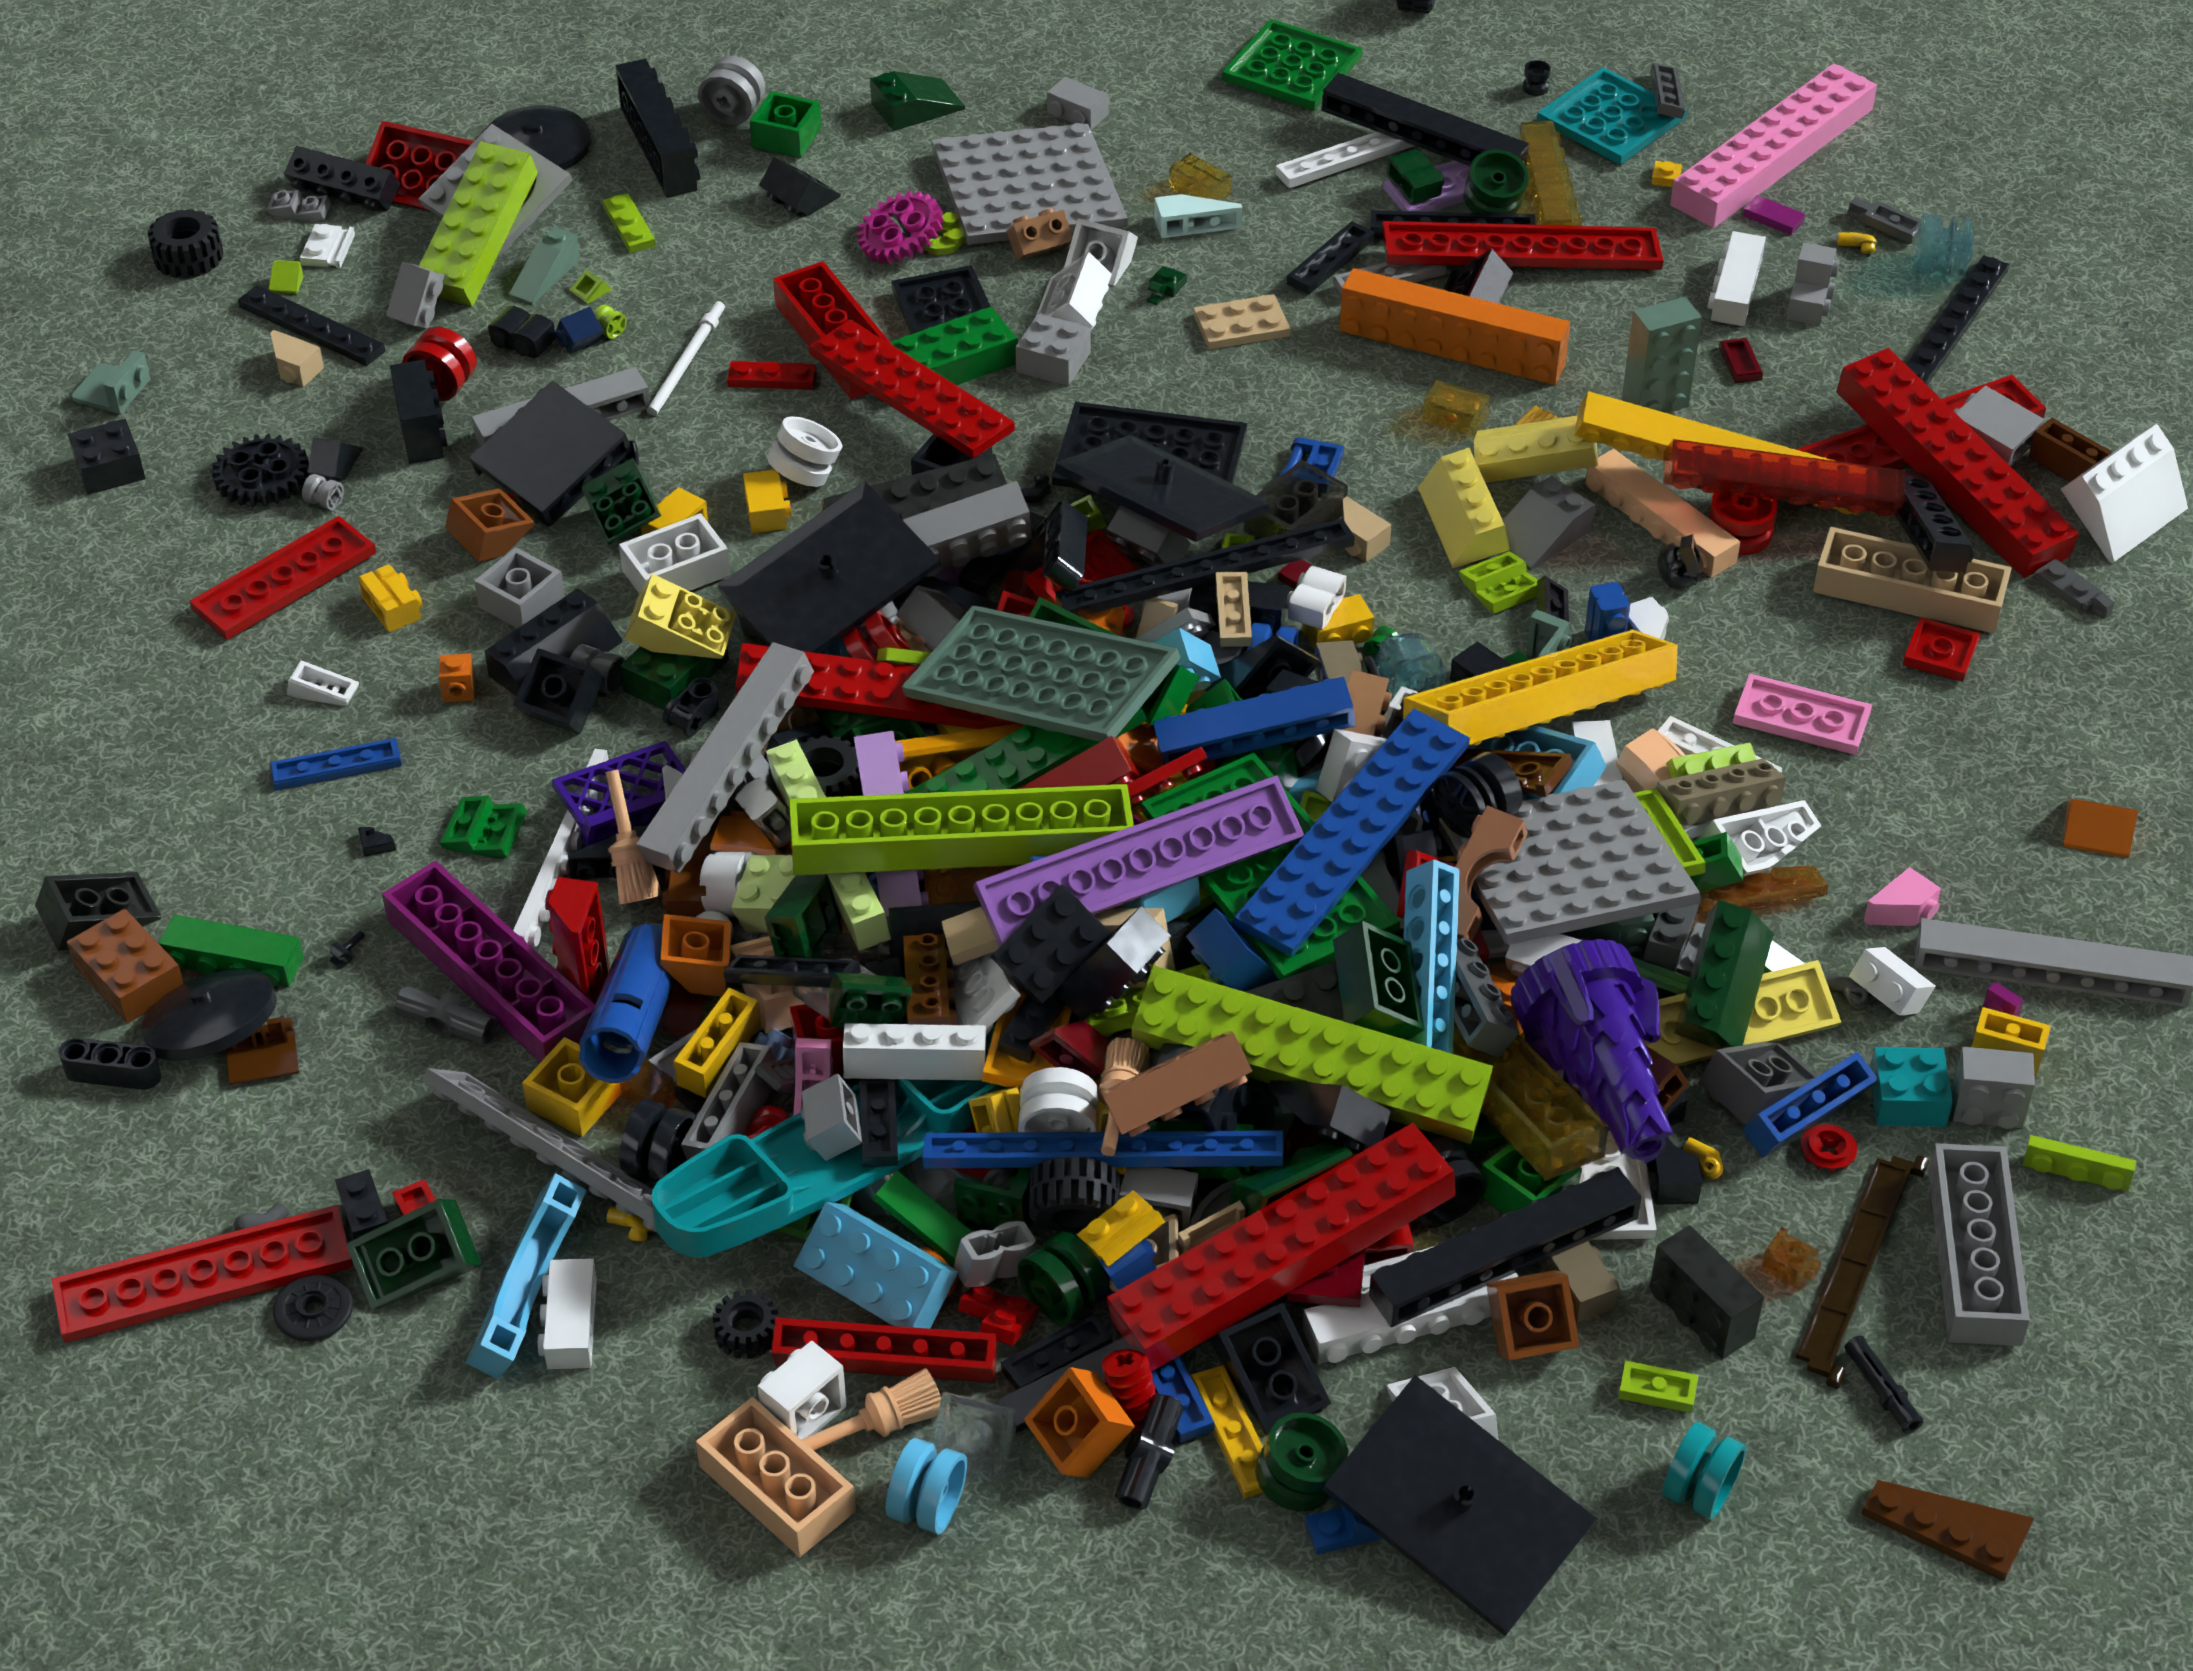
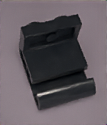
[1150,1043,1251,1131]

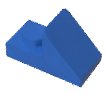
[1305,1505,1383,1555]

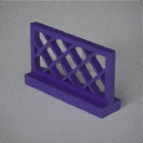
[551,741,686,846]

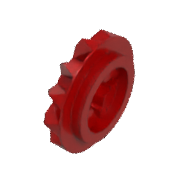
[1800,1124,1857,1173]

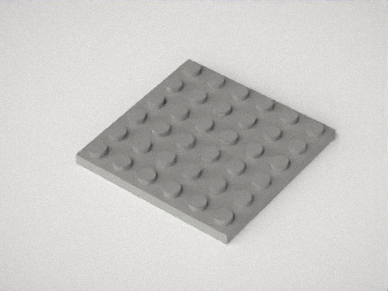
[932,123,1128,245]
[1439,780,1700,945]

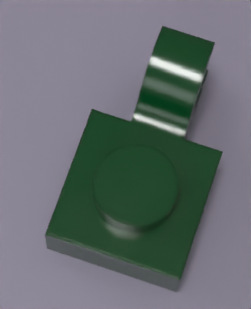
[1147,266,1187,305]

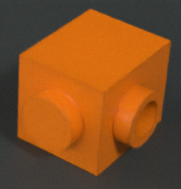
[439,653,476,702]

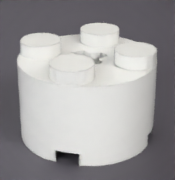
[700,852,758,918]

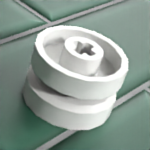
[767,416,842,487]
[1018,1067,1098,1132]

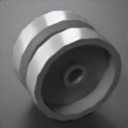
[698,56,765,125]

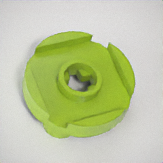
[922,212,966,255]

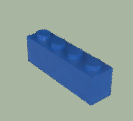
[1742,1051,1879,1158]

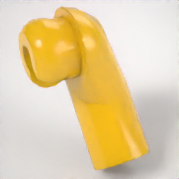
[1683,1137,1724,1180]

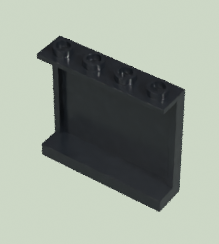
[469,380,632,527]

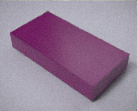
[1743,195,1805,235]

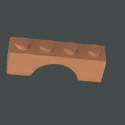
[1455,805,1528,941]

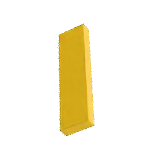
[1190,1365,1264,1499]

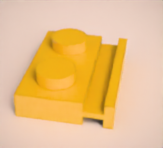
[1077,1190,1165,1267]

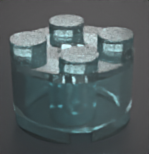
[1374,633,1446,698]

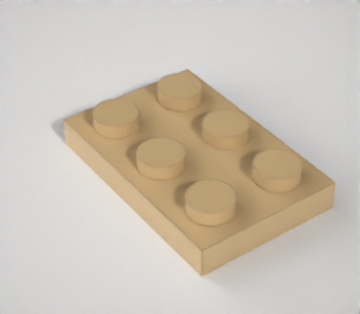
[1194,294,1291,350]

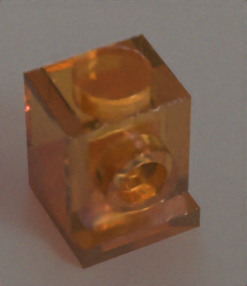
[1761,1226,1822,1290]

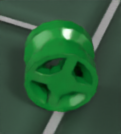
[1363,626,1402,665]

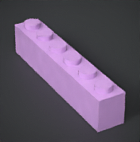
[854,731,929,930]

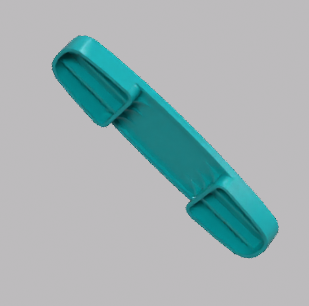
[652,1025,1019,1257]

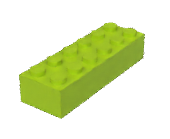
[419,141,538,306]

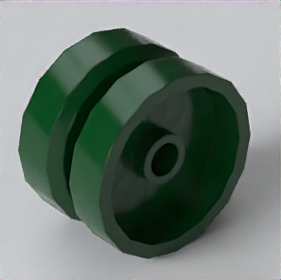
[1463,149,1529,214]
[1017,1231,1108,1326]
[1255,1412,1349,1512]

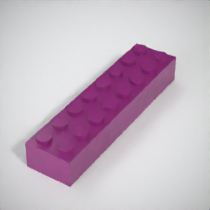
[382,860,595,1063]

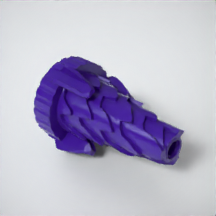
[1510,939,1673,1163]

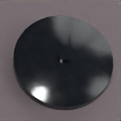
[485,105,590,170]
[141,968,277,1061]

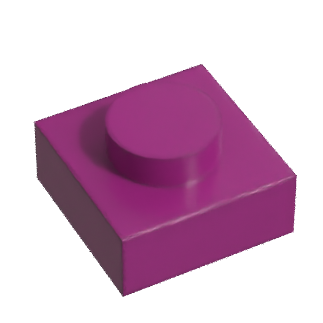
[1983,981,2024,1017]

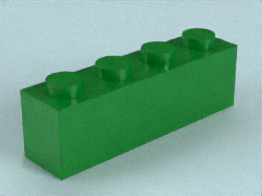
[158,914,304,987]

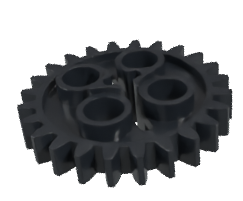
[211,433,310,507]

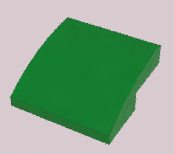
[440,796,527,858]

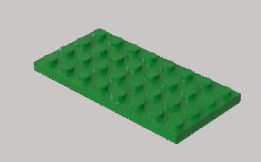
[1141,753,1400,980]

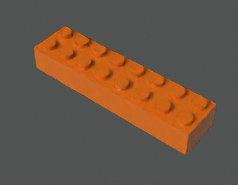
[1339,268,1571,385]

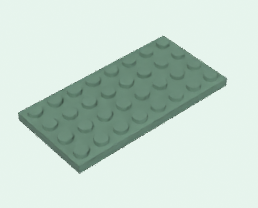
[902,605,1181,742]

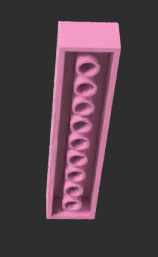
[1670,63,1877,228]

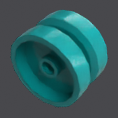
[1662,1421,1747,1520]

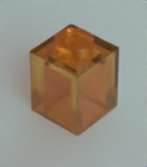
[620,1058,676,1109]

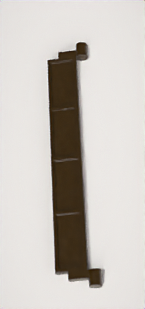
[1796,1155,1929,1389]

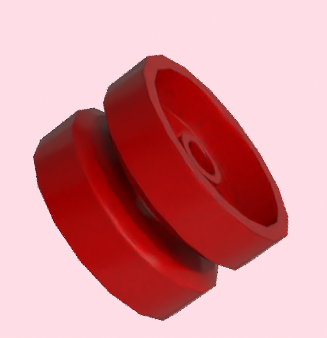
[402,326,477,401]
[1709,481,1777,555]
[843,611,912,661]

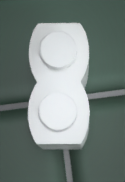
[1285,566,1347,629]

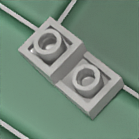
[267,190,331,221]

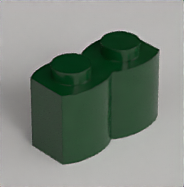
[1386,149,1444,204]

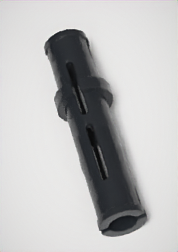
[1844,1336,1924,1434]

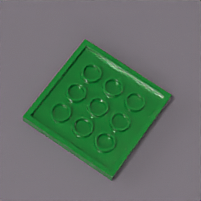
[1222,19,1363,111]

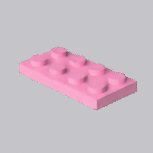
[1733,673,1872,755]

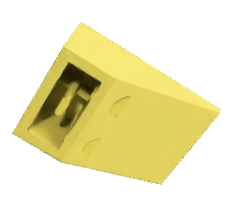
[624,574,737,659]

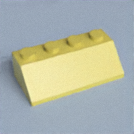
[1473,415,1598,483]
[1418,448,1510,568]

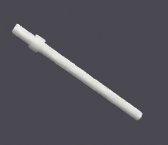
[647,301,725,416]

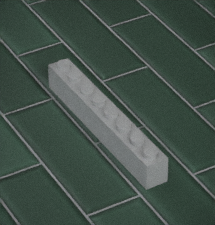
[636,642,814,874]
[1915,918,2193,1007]

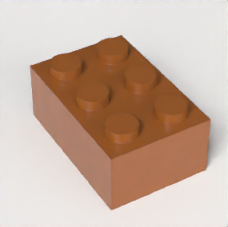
[67,909,184,1024]

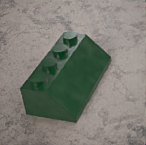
[1674,900,1774,1049]

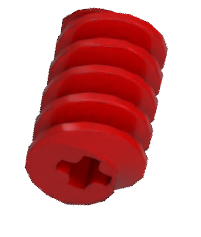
[1102,1349,1156,1432]

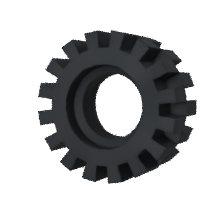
[713,1290,779,1359]

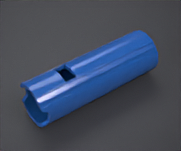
[579,924,675,1083]

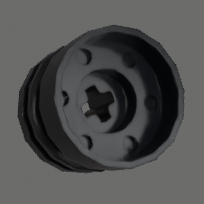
[1433,752,1522,838]

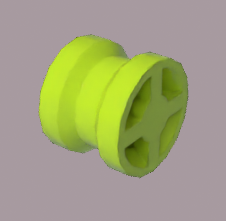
[594,304,627,339]

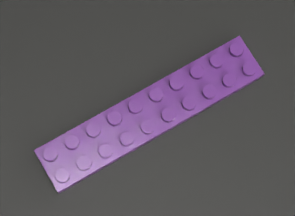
[973,775,1304,947]

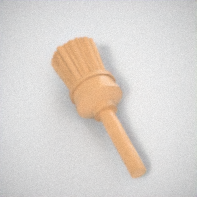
[605,770,662,904]
[1098,1037,1151,1156]
[801,1368,944,1450]

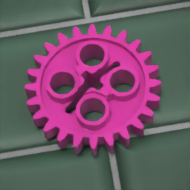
[856,190,944,265]

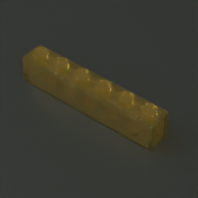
[1519,121,1582,226]

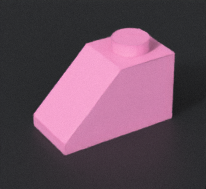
[1863,867,1941,926]

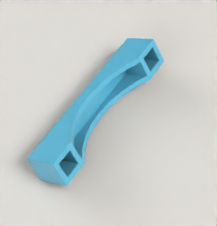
[466,1173,586,1379]

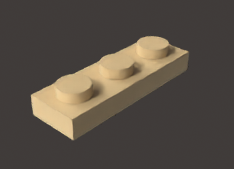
[1216,572,1252,647]

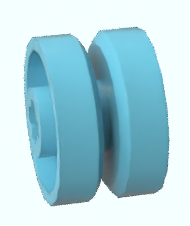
[885,1438,967,1535]

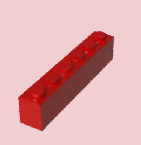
[771,1317,998,1383]

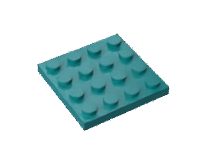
[1537,67,1687,165]

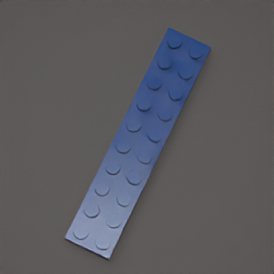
[1234,708,1470,958]

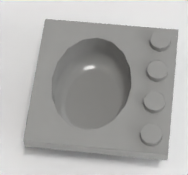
[419,124,573,256]

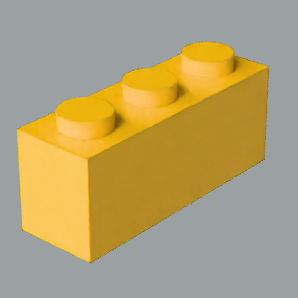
[674,987,761,1098]

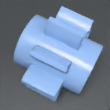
[754,1028,795,1061]

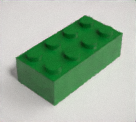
[890,307,1018,385]

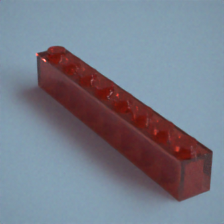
[1663,439,1905,516]

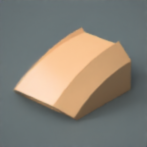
[1616,728,1685,793]

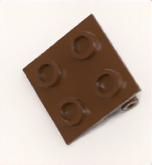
[226,1015,299,1085]

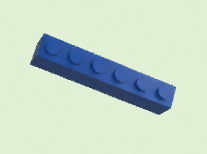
[1153,677,1355,765]

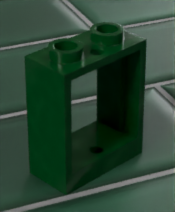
[764,874,843,959]

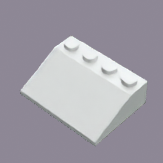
[2061,424,2188,563]

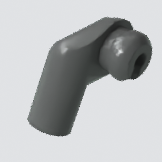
[1826,974,1870,1008]

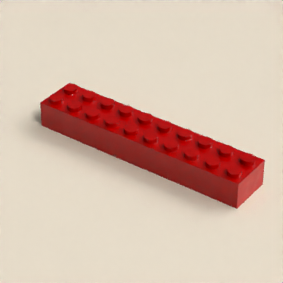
[1836,348,2079,578]
[1107,1123,1456,1372]

